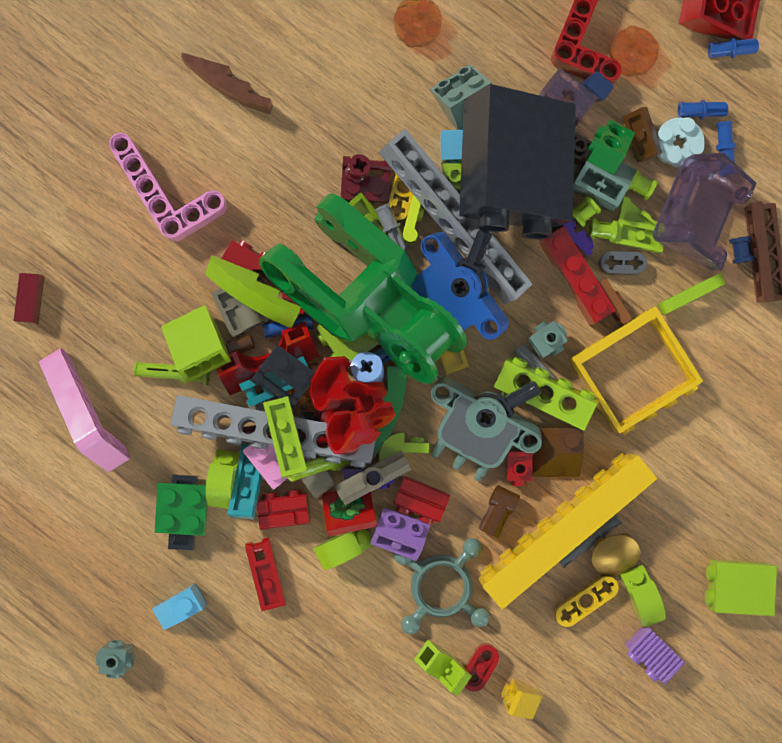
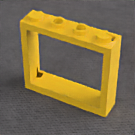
[568,306,703,435]

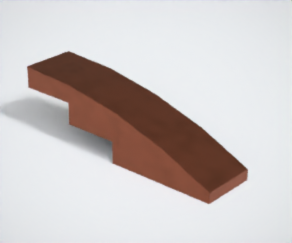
[181,53,273,114]

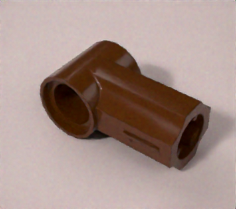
[479,485,520,538]

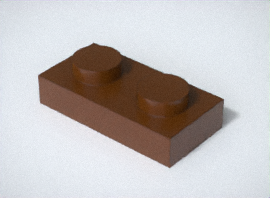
[622,107,662,163]

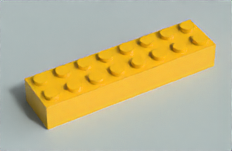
[478,453,658,610]

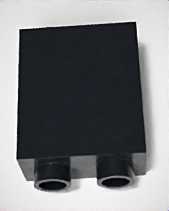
[459,84,576,240]

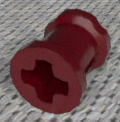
[345,154,371,183]

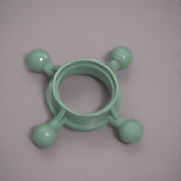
[394,538,490,635]

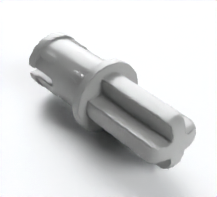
[375,203,407,250]

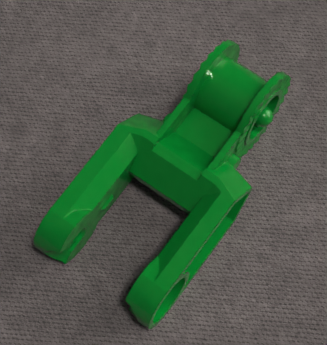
[259,193,467,384]

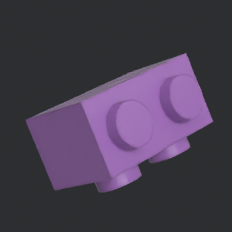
[370,508,430,561]

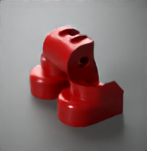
[310,356,396,455]

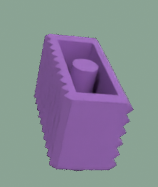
[625,627,685,684]

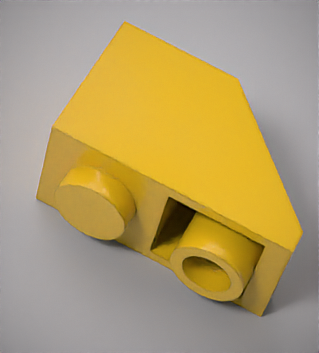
[501,678,543,719]

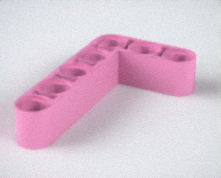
[109,133,228,242]
[39,348,131,472]

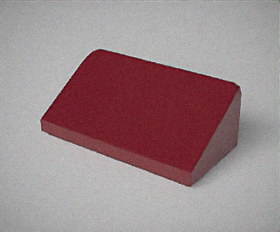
[13,273,45,324]

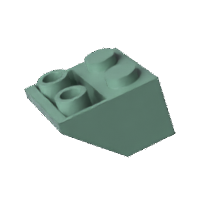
[430,64,492,130]
[573,151,636,212]

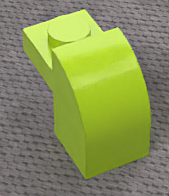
[379,432,429,462]
[206,449,240,509]
[313,529,373,570]
[620,565,666,628]
[414,640,472,696]

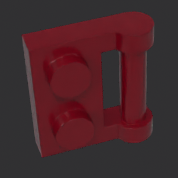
[341,156,391,204]

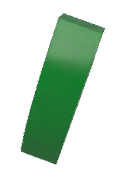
[372,366,407,459]

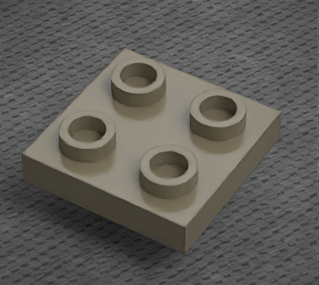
[211,272,271,338]

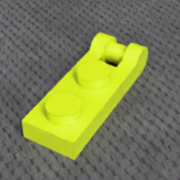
[403,195,425,245]

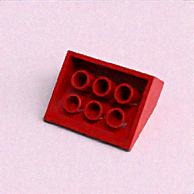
[678,0,760,40]

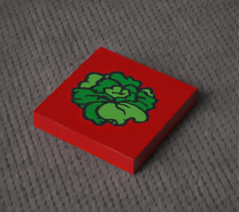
[322,491,377,537]

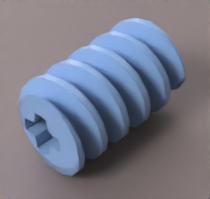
[351,352,385,383]

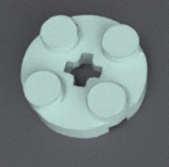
[656,118,704,168]

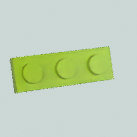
[263,396,308,478]

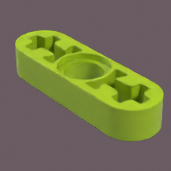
[657,272,726,315]

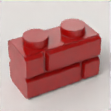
[393,475,451,525]
[257,489,311,530]

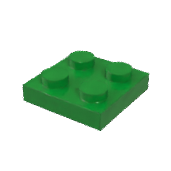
[154,482,208,536]

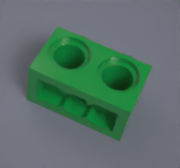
[587,119,635,175]

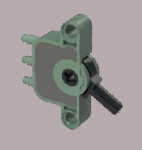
[431,377,542,482]

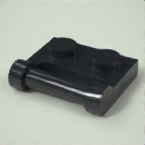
[250,344,315,409]

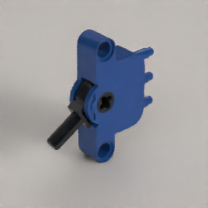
[412,229,509,340]

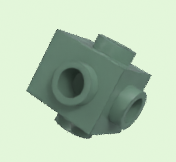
[527,321,568,359]
[96,640,134,679]

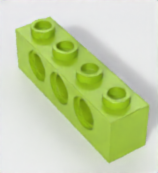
[494,356,599,431]

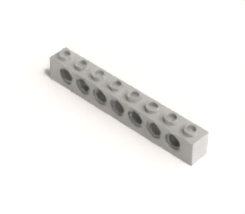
[379,128,532,304]
[170,395,376,468]

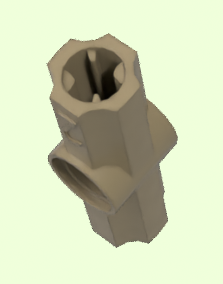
[335,450,412,505]

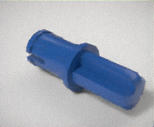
[708,38,759,59]
[677,100,728,120]

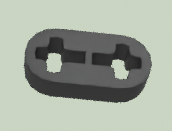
[598,251,647,275]

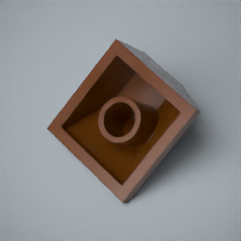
[530,428,584,477]

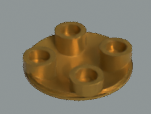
[592,533,640,577]

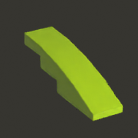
[205,255,301,328]

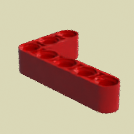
[551,0,622,85]

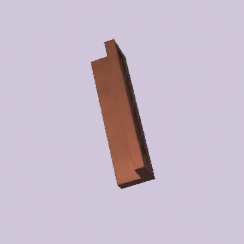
[744,202,782,303]

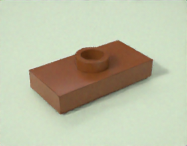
[599,278,633,326]

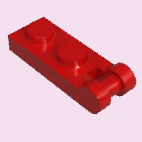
[245,537,286,612]

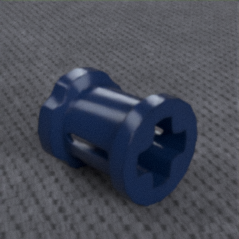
[729,236,755,264]

